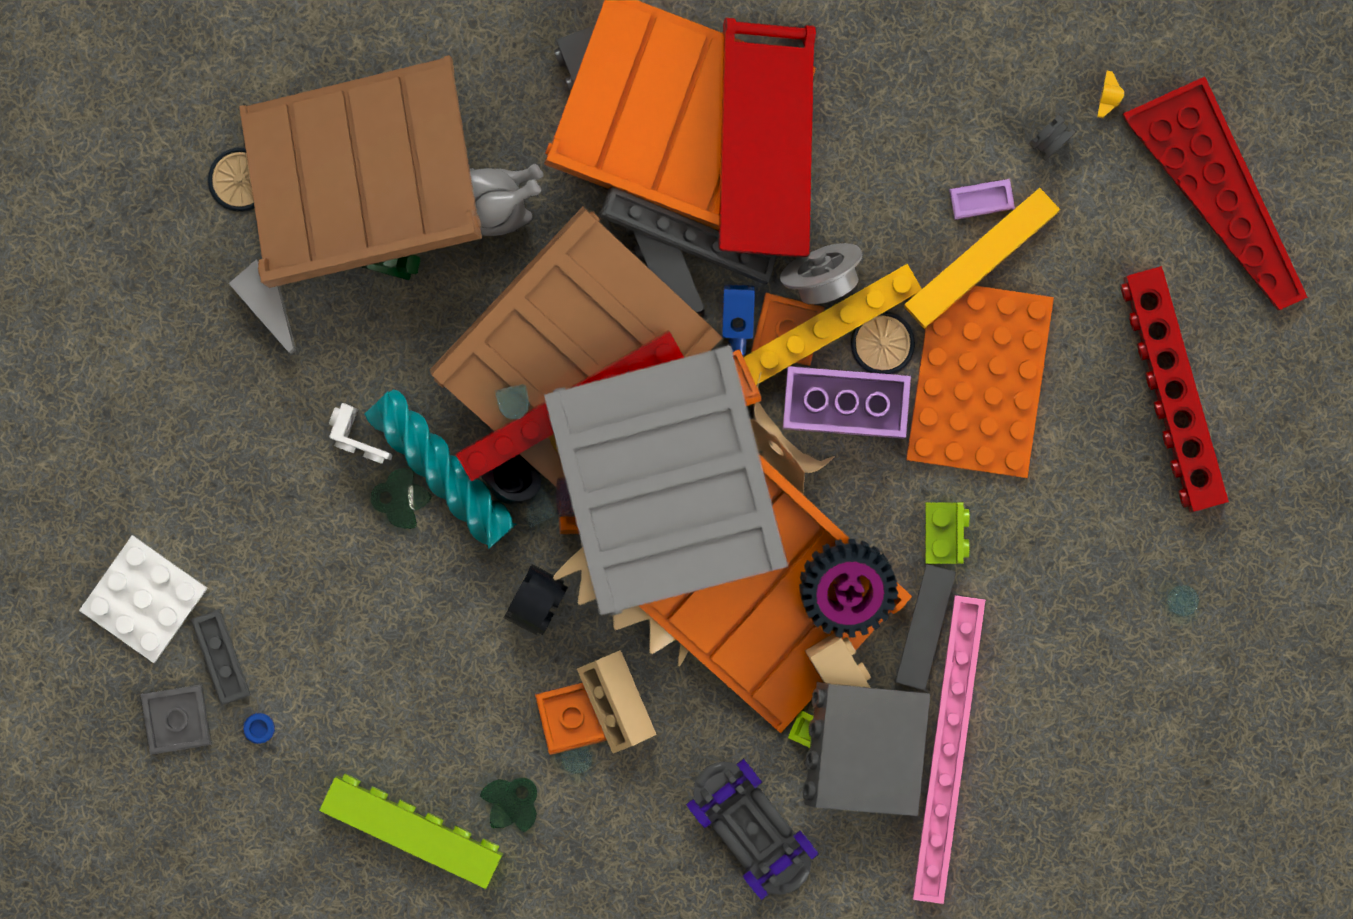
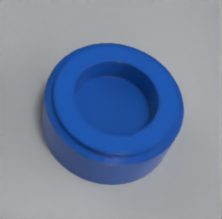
[243,713,275,744]

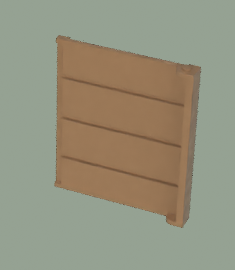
[239,55,482,288]
[430,206,722,500]

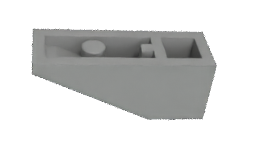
[229,260,296,354]

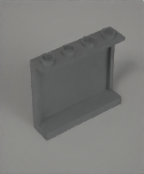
[802,682,930,816]

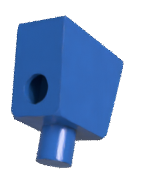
[722,285,755,355]

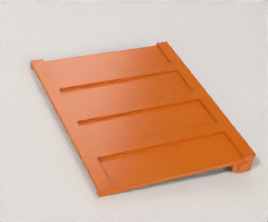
[544,0,816,231]
[639,455,912,733]

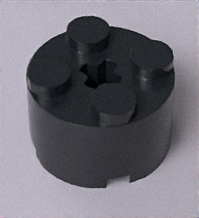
[504,564,568,635]

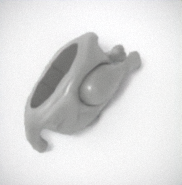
[470,164,544,236]

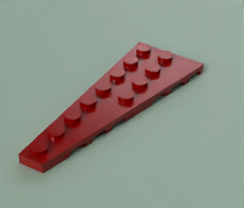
[1122,76,1308,311]

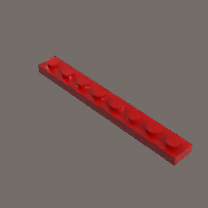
[455,331,685,481]

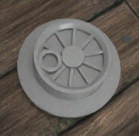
[780,243,862,304]

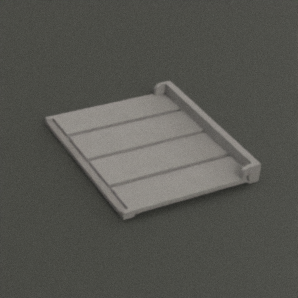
[544,346,788,616]

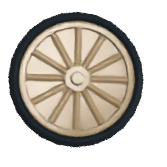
[208,148,255,212]
[851,311,915,374]

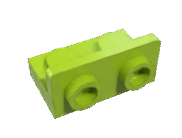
[925,502,969,564]

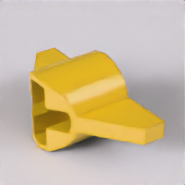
[1097,71,1124,118]

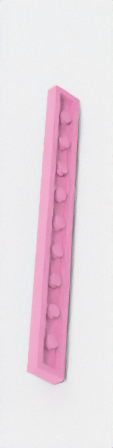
[912,595,985,904]

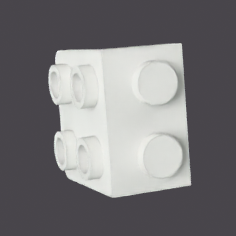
[329,403,393,464]

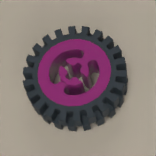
[799,539,898,638]

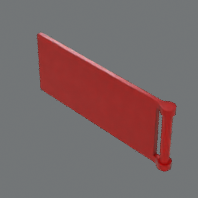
[719,18,816,258]

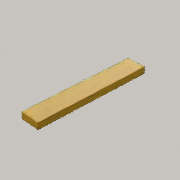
[904,188,1060,329]

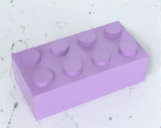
[782,366,911,439]

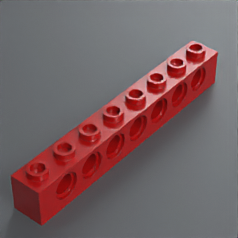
[1120,266,1229,512]

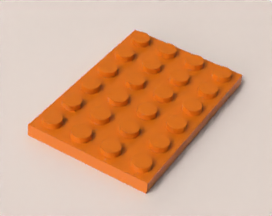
[906,286,1054,478]

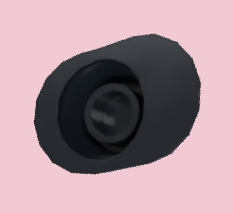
[481,454,542,504]

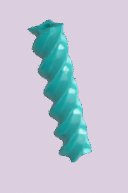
[364,389,517,549]

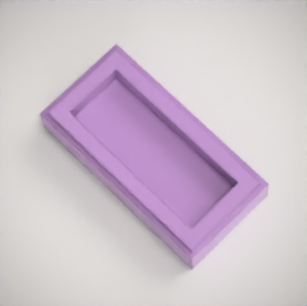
[949,179,1015,220]

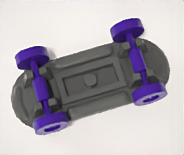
[686,758,819,900]

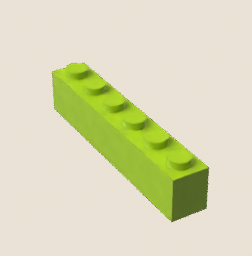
[319,773,503,889]

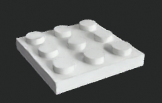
[79,535,208,663]

